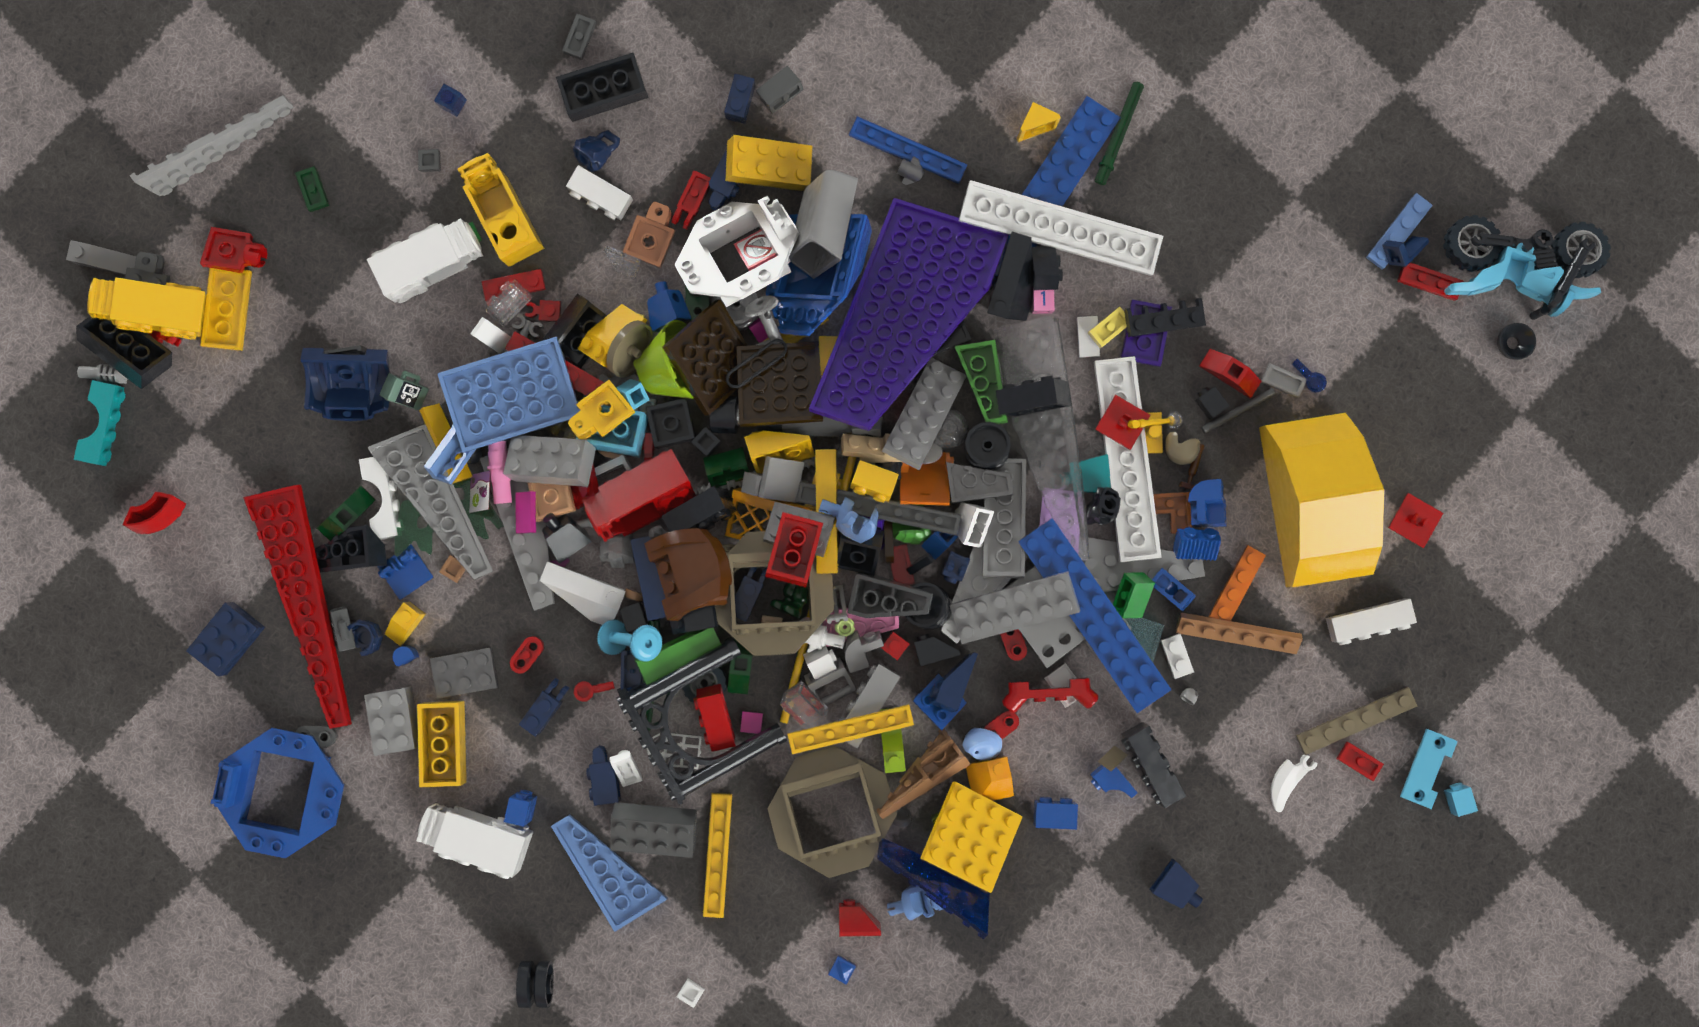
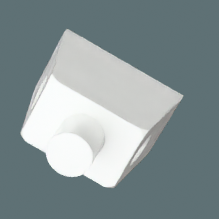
[955,502,994,548]

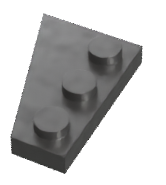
[946,462,1013,503]

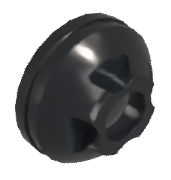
[1497,323,1536,360]

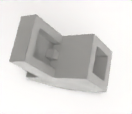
[844,630,884,673]

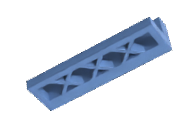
[424,425,476,485]

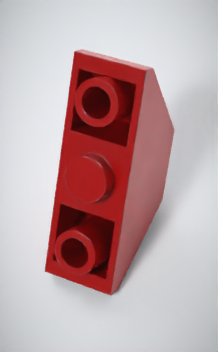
[1199,349,1262,398]

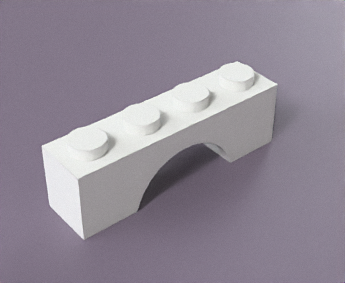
[359,457,404,540]

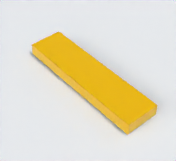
[419,403,472,483]

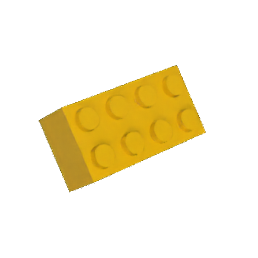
[725,135,812,191]
[417,701,467,787]

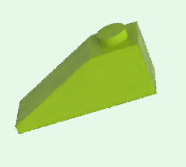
[880,708,906,773]

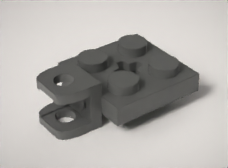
[125,252,170,285]

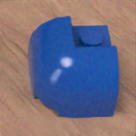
[1188,479,1227,527]

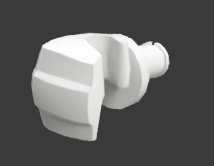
[800,617,846,653]

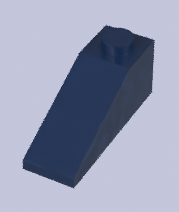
[929,652,978,712]

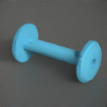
[597,619,662,662]

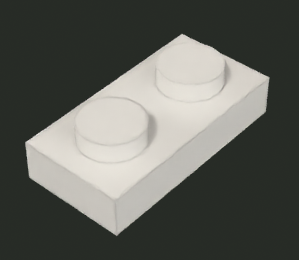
[1160,634,1194,679]

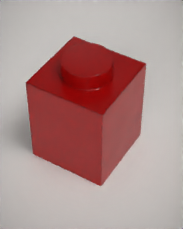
[881,631,909,661]

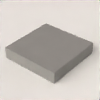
[758,456,804,503]

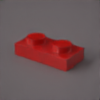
[1336,742,1384,782]

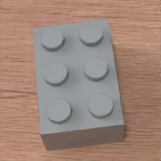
[364,686,418,756]

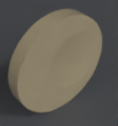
[607,320,653,378]

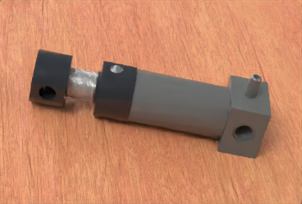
[710,395,883,438]

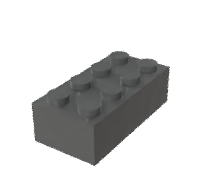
[610,802,697,858]

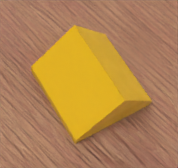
[1017,102,1061,142]

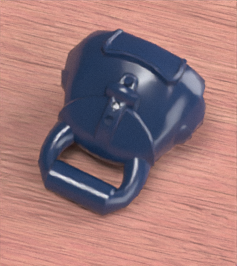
[573,130,620,172]

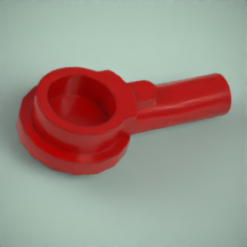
[574,681,615,702]

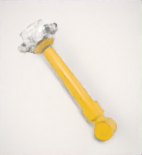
[1128,411,1183,429]

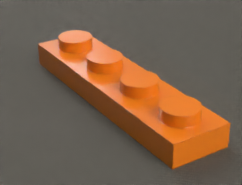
[1208,545,1266,621]

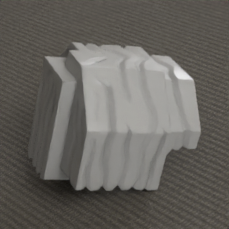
[599,533,634,568]

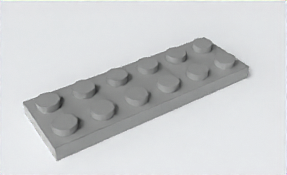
[882,357,967,470]
[983,458,1026,579]
[949,571,1081,644]

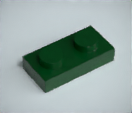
[295,166,330,212]

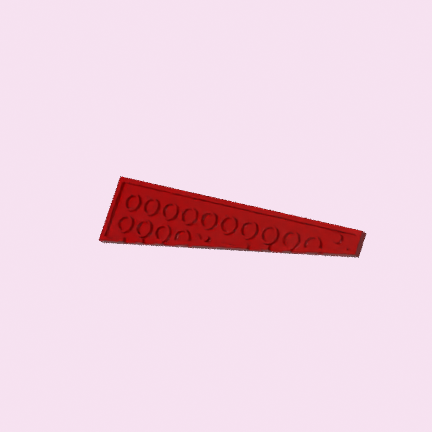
[243,485,352,729]

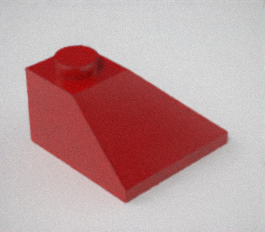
[839,899,881,937]

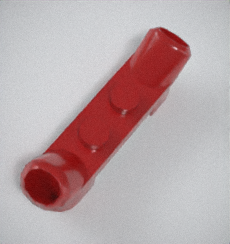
[1002,678,1099,713]

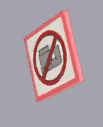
[734,230,777,271]

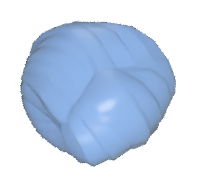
[962,728,1002,761]

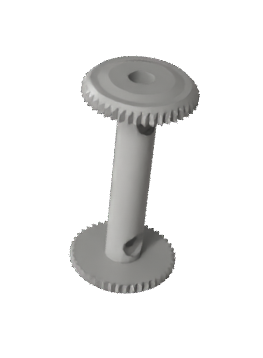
[744,295,783,344]

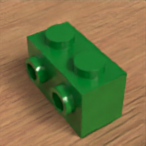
[1113,572,1155,619]

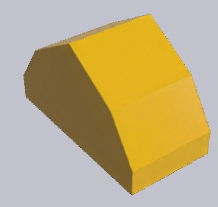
[1259,413,1384,587]

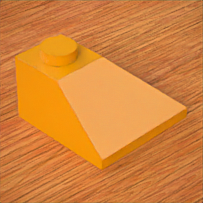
[966,756,1014,801]

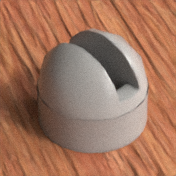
[1180,688,1198,705]

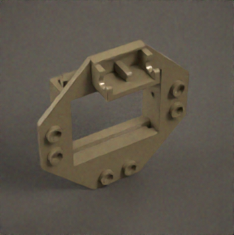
[715,531,834,656]
[767,746,897,878]

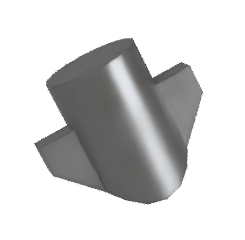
[897,156,924,185]

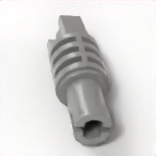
[77,364,128,384]

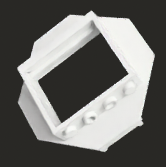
[675,196,799,307]

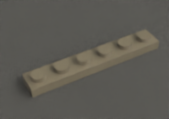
[1295,687,1417,755]

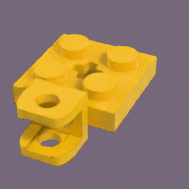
[568,380,635,440]

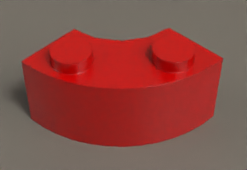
[123,491,186,534]

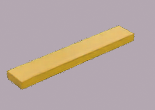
[815,449,838,574]
[787,704,914,754]
[703,793,732,918]

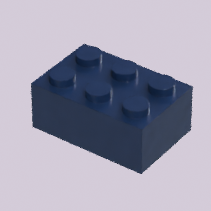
[186,602,265,676]

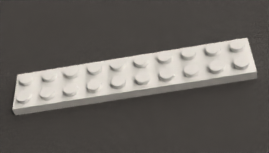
[959,180,1163,276]
[1093,356,1162,563]

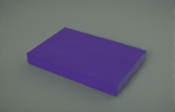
[1121,300,1172,367]

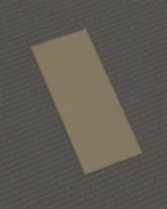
[1098,746,1128,771]

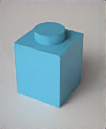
[616,379,650,410]
[1444,783,1478,817]

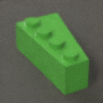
[955,340,1008,424]

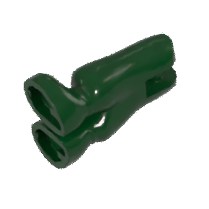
[770,583,808,619]

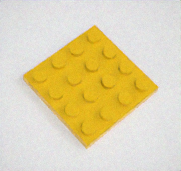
[920,782,1023,893]

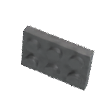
[763,502,835,557]
[430,647,498,699]

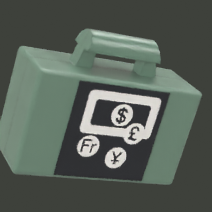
[380,371,429,410]

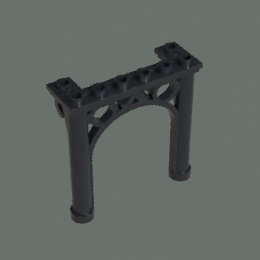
[616,636,787,805]

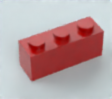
[693,684,736,752]

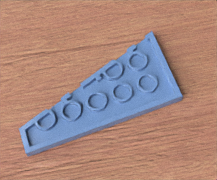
[551,814,668,932]

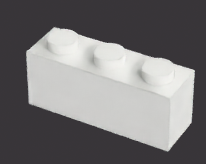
[566,165,633,220]

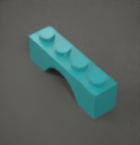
[74,380,125,466]

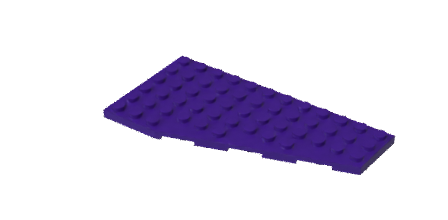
[809,198,1009,431]

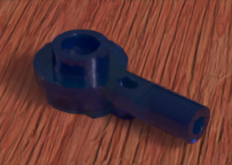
[1292,358,1327,393]

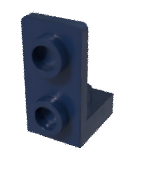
[1382,236,1429,267]

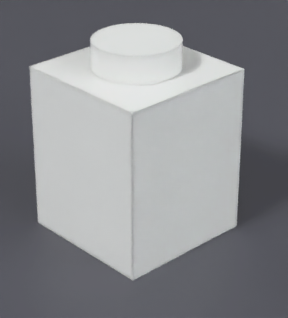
[803,645,837,680]

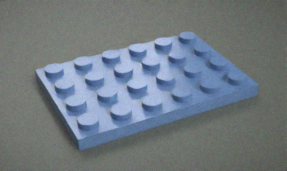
[437,337,580,453]

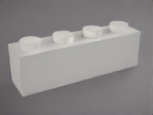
[1326,598,1417,645]

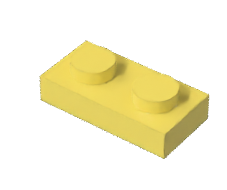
[1088,307,1127,348]

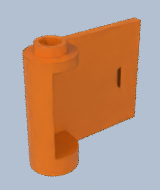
[900,452,954,506]

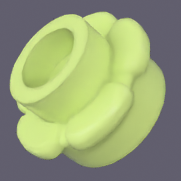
[835,618,855,637]

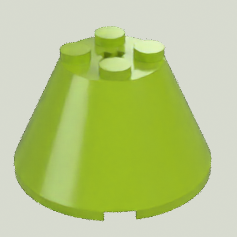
[633,320,694,399]

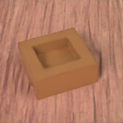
[439,555,466,583]

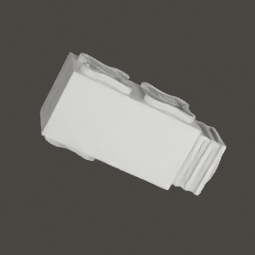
[367,218,483,303]
[416,803,533,879]

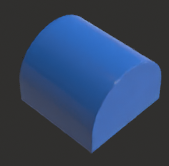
[393,646,419,667]

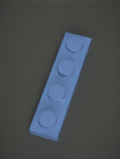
[1366,193,1433,270]

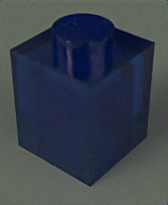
[434,84,467,117]

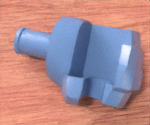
[819,497,878,543]
[887,881,948,920]

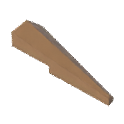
[876,728,970,819]

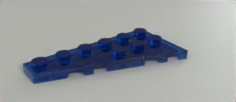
[877,838,990,940]

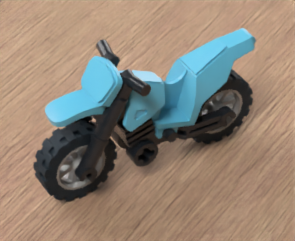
[1443,215,1611,320]

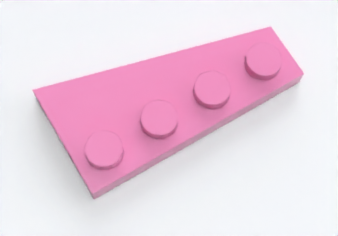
[823,608,899,647]

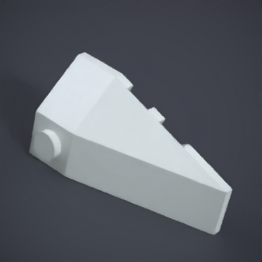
[540,561,626,625]

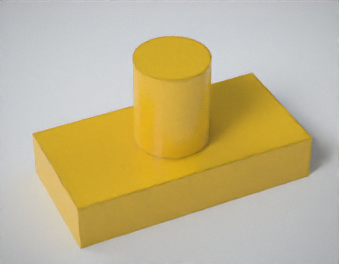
[1144,412,1163,454]

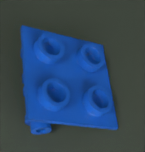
[377,544,434,600]
[913,674,967,730]

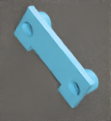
[1400,729,1458,809]

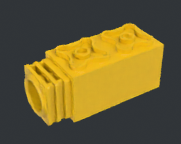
[457,153,545,267]
[87,277,206,340]

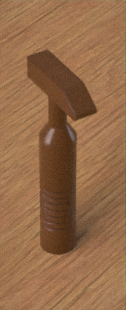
[1179,444,1205,490]

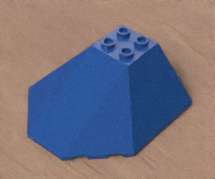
[766,214,872,336]

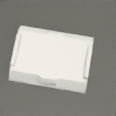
[1044,663,1077,708]

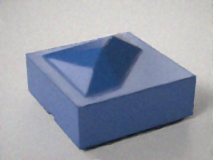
[828,955,856,984]

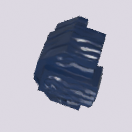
[347,620,383,656]

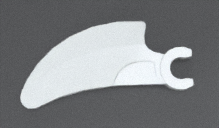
[1271,755,1317,812]

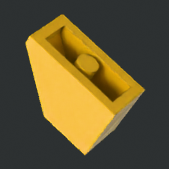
[385,602,426,646]

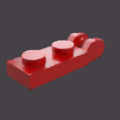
[671,170,711,230]

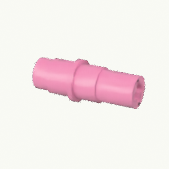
[487,441,512,504]

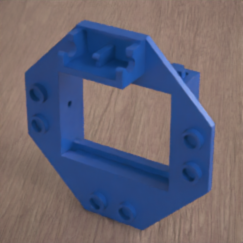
[210,728,345,858]

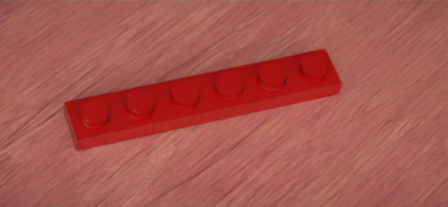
[505,331,611,406]

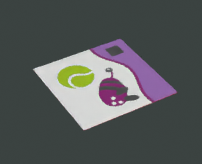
[469,471,490,513]

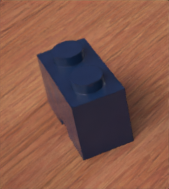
[724,74,756,124]

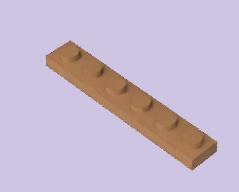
[1176,613,1303,654]

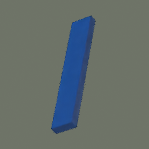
[849,116,967,184]

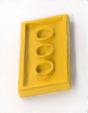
[200,268,252,351]

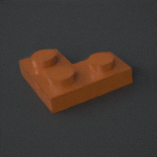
[1153,492,1192,534]

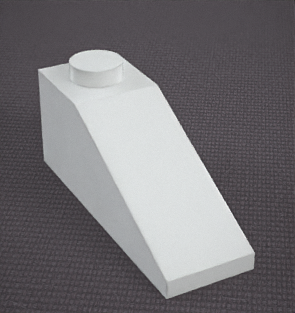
[470,317,511,354]

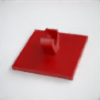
[1095,395,1151,450]
[1388,493,1444,548]

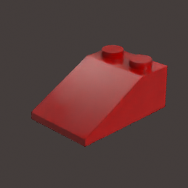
[765,512,823,587]

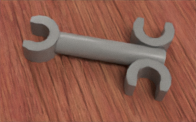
[512,314,544,338]

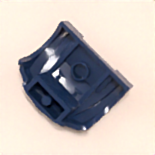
[300,348,390,421]

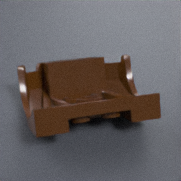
[644,528,732,621]

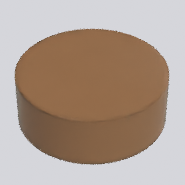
[624,588,643,602]

